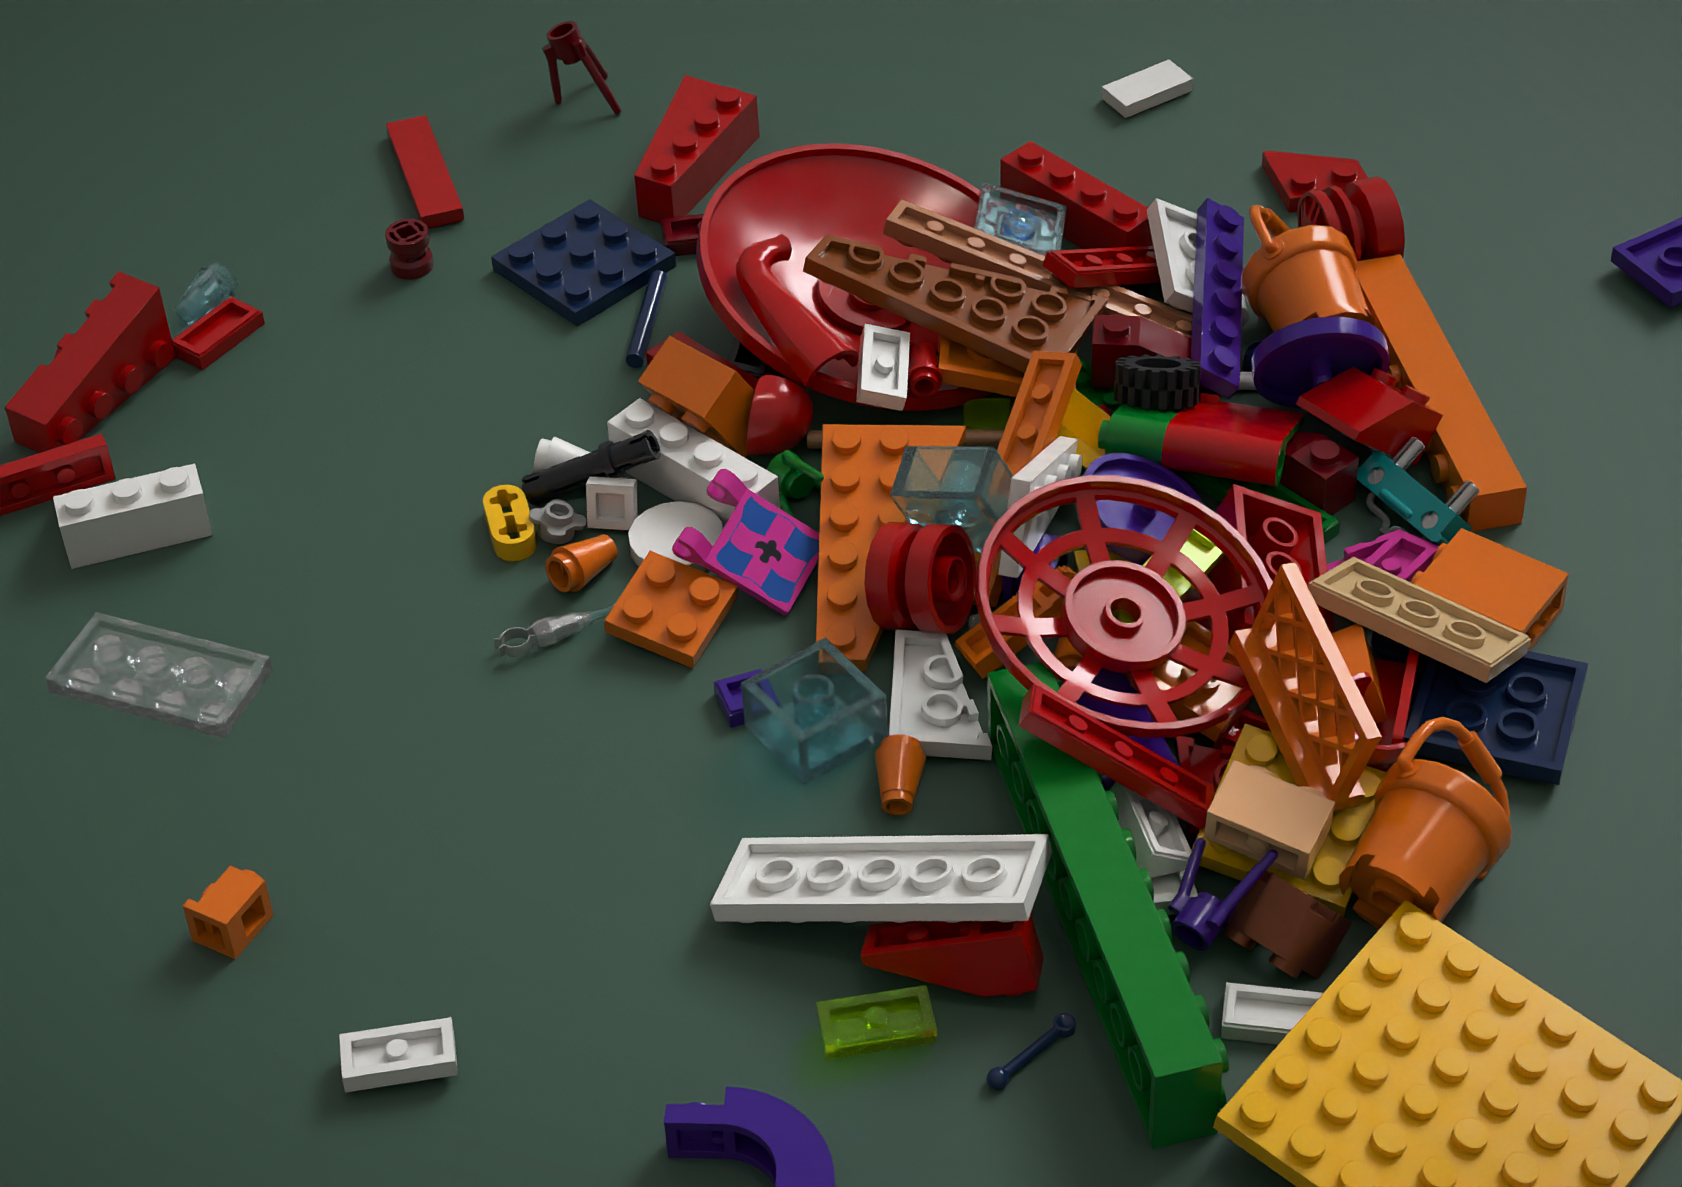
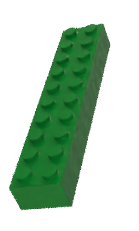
[987,661,1229,1149]

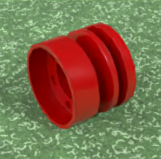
[1297,176,1405,261]

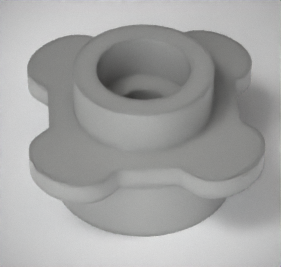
[529,499,586,544]

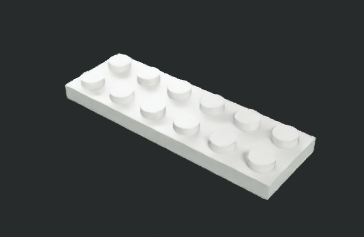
[710,834,1053,923]

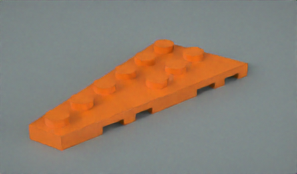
[815,424,966,671]

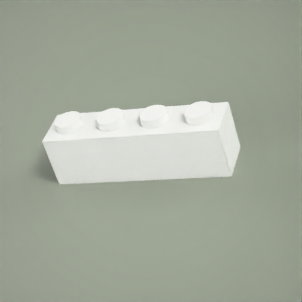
[607,398,780,528]

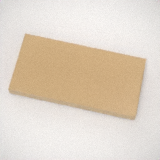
[1308,557,1531,683]

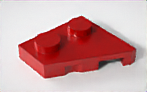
[1262,151,1368,213]

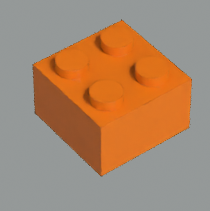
[638,336,755,457]

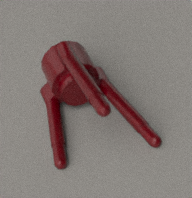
[542,21,621,115]

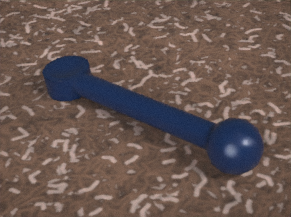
[987,1013,1076,1089]

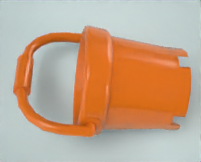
[1240,205,1377,332]
[1339,716,1512,930]

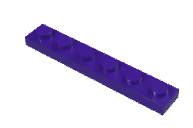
[1191,198,1244,399]

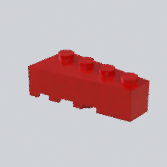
[634,75,760,223]
[4,271,176,453]

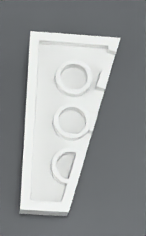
[998,436,1082,578]

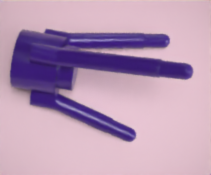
[1168,837,1278,951]

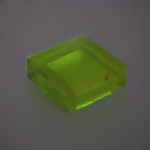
[964,398,1010,430]

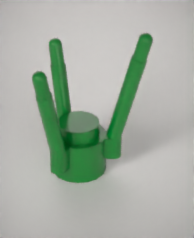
[767,450,824,518]

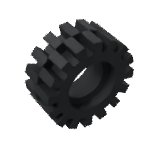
[1114,354,1201,410]

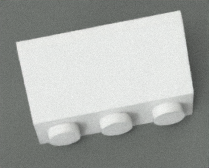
[53,464,213,569]

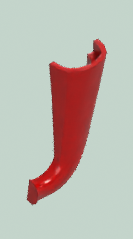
[736,234,858,386]

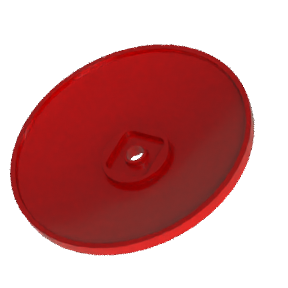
[696,143,1036,411]

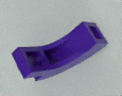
[664,1086,835,1187]

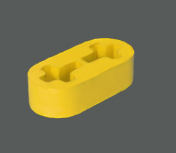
[483,485,537,562]

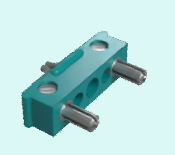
[1357,437,1479,546]

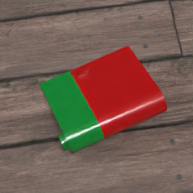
[1098,393,1305,486]

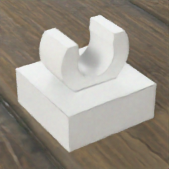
[586,477,638,530]

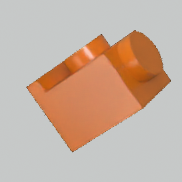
[183,866,274,960]

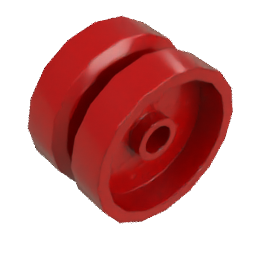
[864,522,977,634]

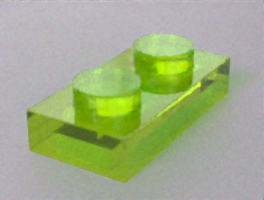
[816,985,937,1060]

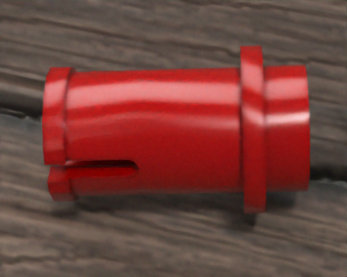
[907,339,943,397]

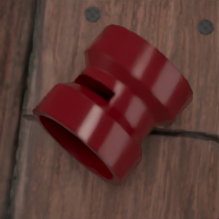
[385,219,434,279]

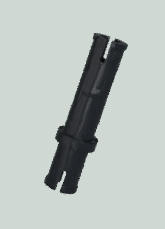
[521,430,661,505]

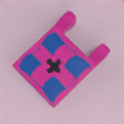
[672,469,819,617]

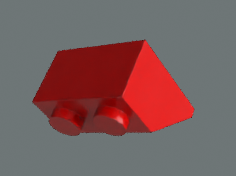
[1296,367,1443,466]

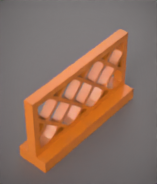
[1229,562,1382,811]

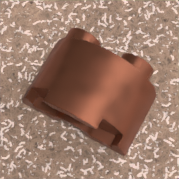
[1223,870,1353,979]

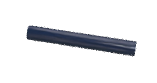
[626,270,667,368]

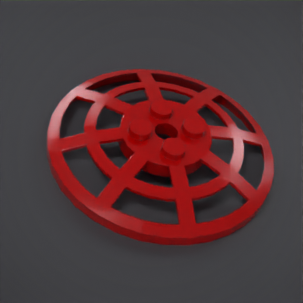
[975,475,1275,738]

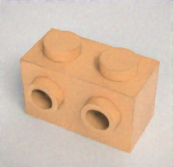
[1204,760,1335,880]

